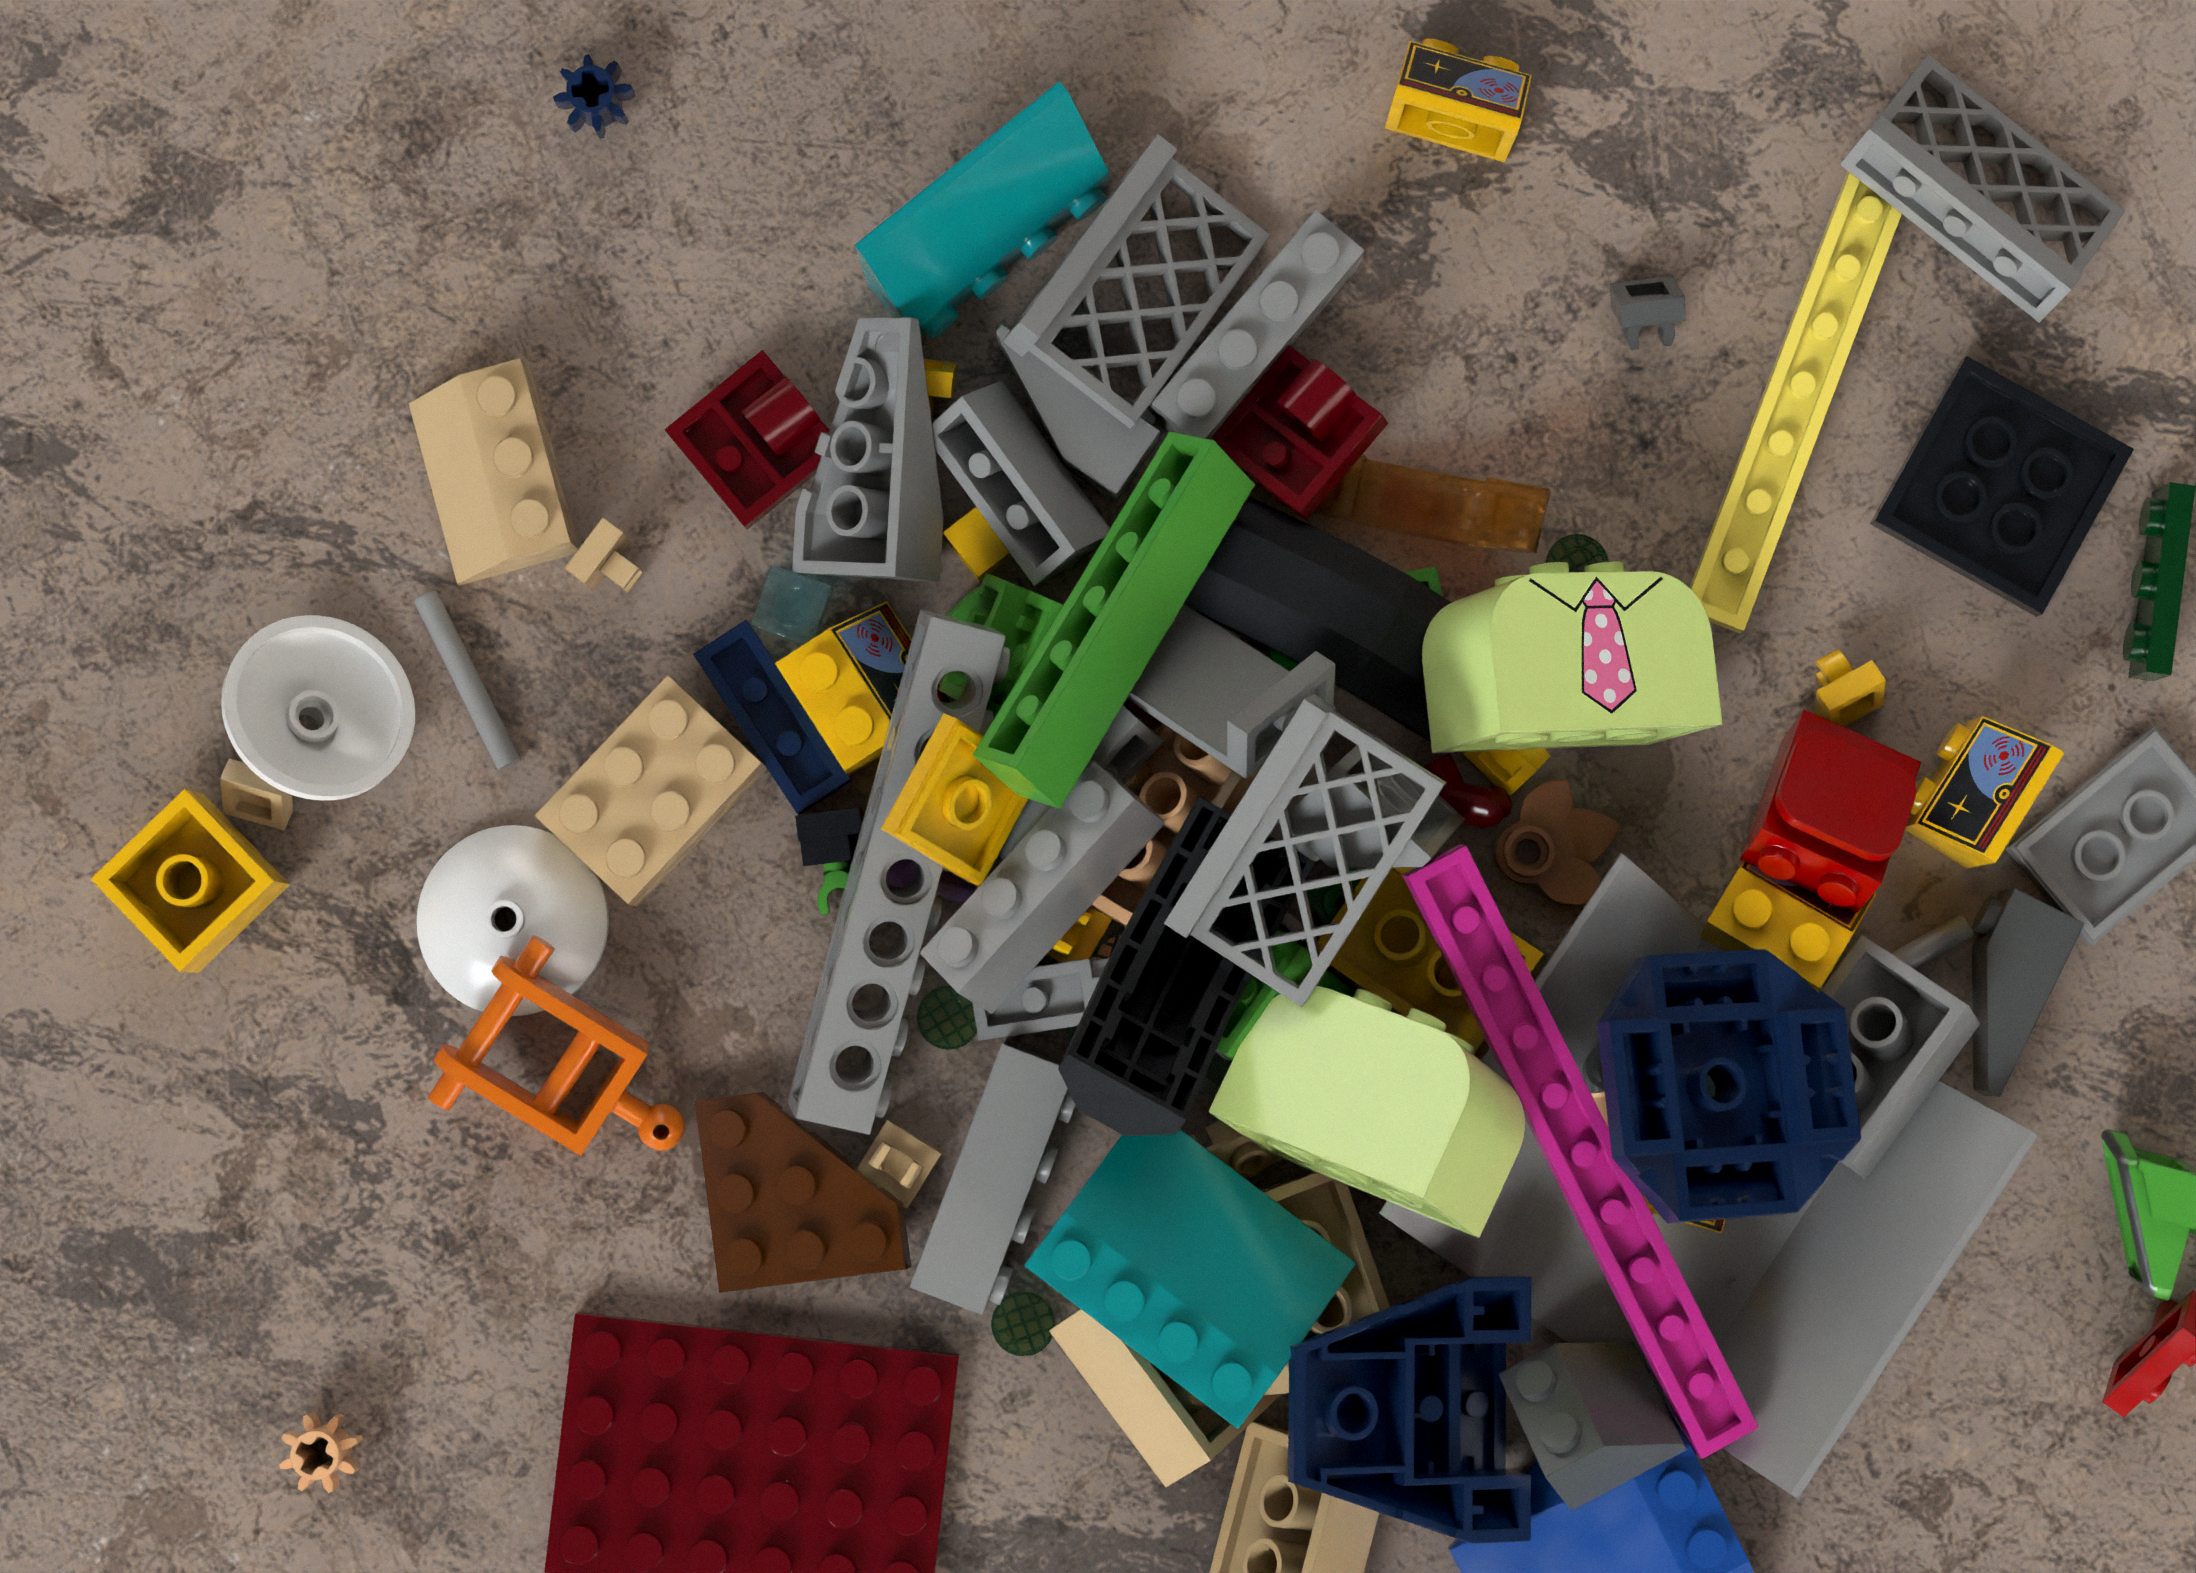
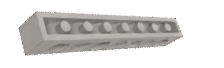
[787,609,1010,1135]

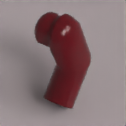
[1423,753,1512,828]

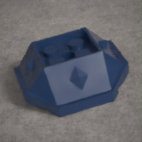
[1597,949,1861,1224]

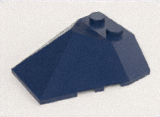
[1288,1276,1532,1544]

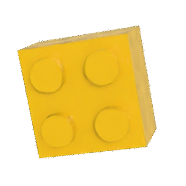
[91,789,291,973]

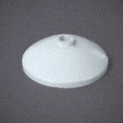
[221,615,415,801]
[416,825,609,1016]

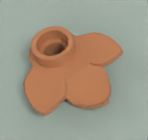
[1495,779,1620,905]

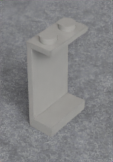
[1127,604,1335,779]

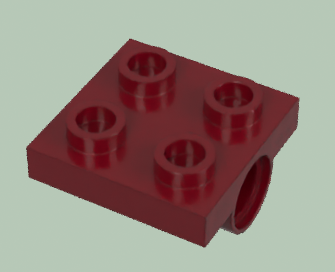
[1210,345,1388,521]
[664,350,830,530]

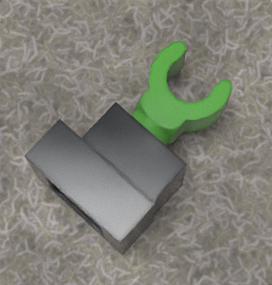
[795,807,864,915]

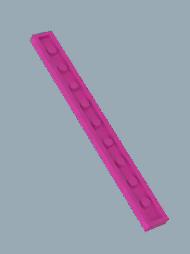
[1402,844,1759,1459]

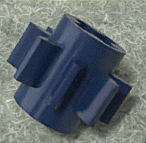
[553,54,635,139]

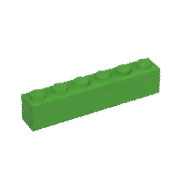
[972,431,1255,809]

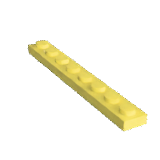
[1689,171,1902,634]

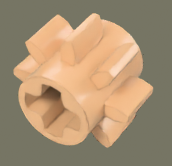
[279,1412,363,1493]

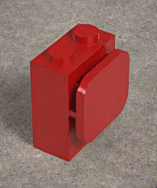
[1740,709,1921,913]

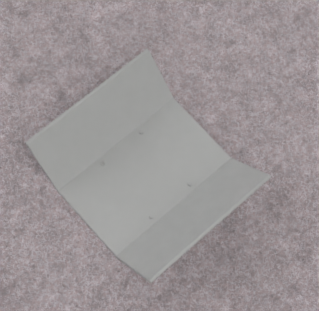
[1379,854,2038,1499]

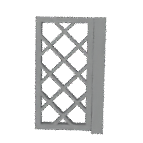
[1840,54,2126,323]
[1002,134,1270,429]
[1164,694,1446,1007]

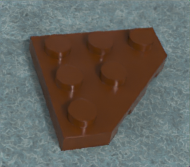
[695,1092,911,1293]

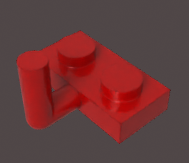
[2102,1290,2196,1418]

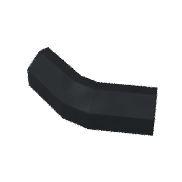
[1184,496,1458,754]
[1058,796,1315,1136]

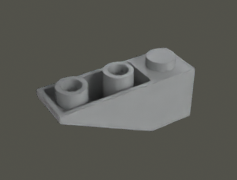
[996,324,1160,503]

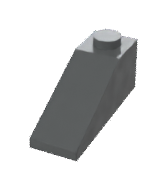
[1972,888,2085,1097]

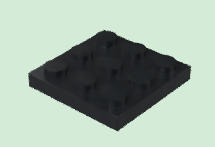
[1870,356,2134,617]

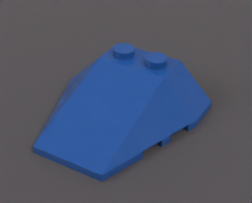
[1448,1389,1754,1573]

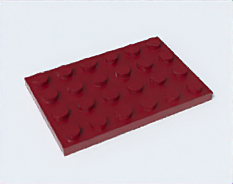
[544,1312,959,1573]

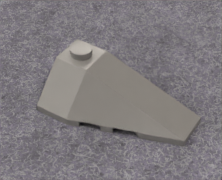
[792,318,944,582]

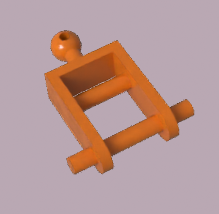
[428,935,685,1156]

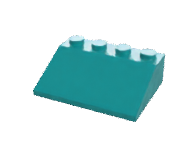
[854,81,1109,339]
[1024,1129,1356,1429]

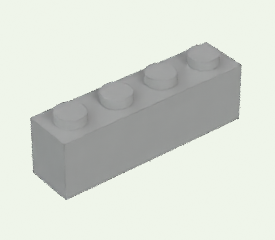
[1151,210,1365,440]
[919,760,1165,1014]
[910,1043,1075,1315]

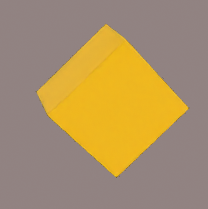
[943,507,1012,582]

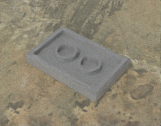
[2005,726,2196,946]

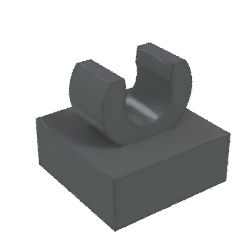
[1610,276,1686,350]

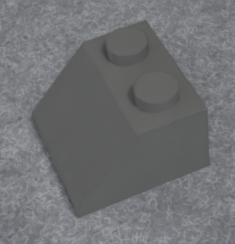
[1499,1342,1688,1511]

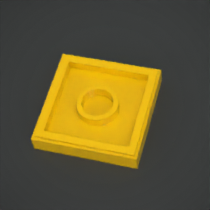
[881,713,1028,887]

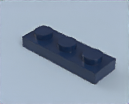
[693,619,852,815]

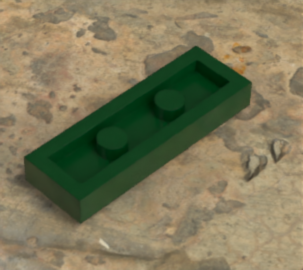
[2123,482,2196,681]

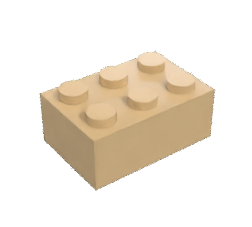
[535,675,767,907]

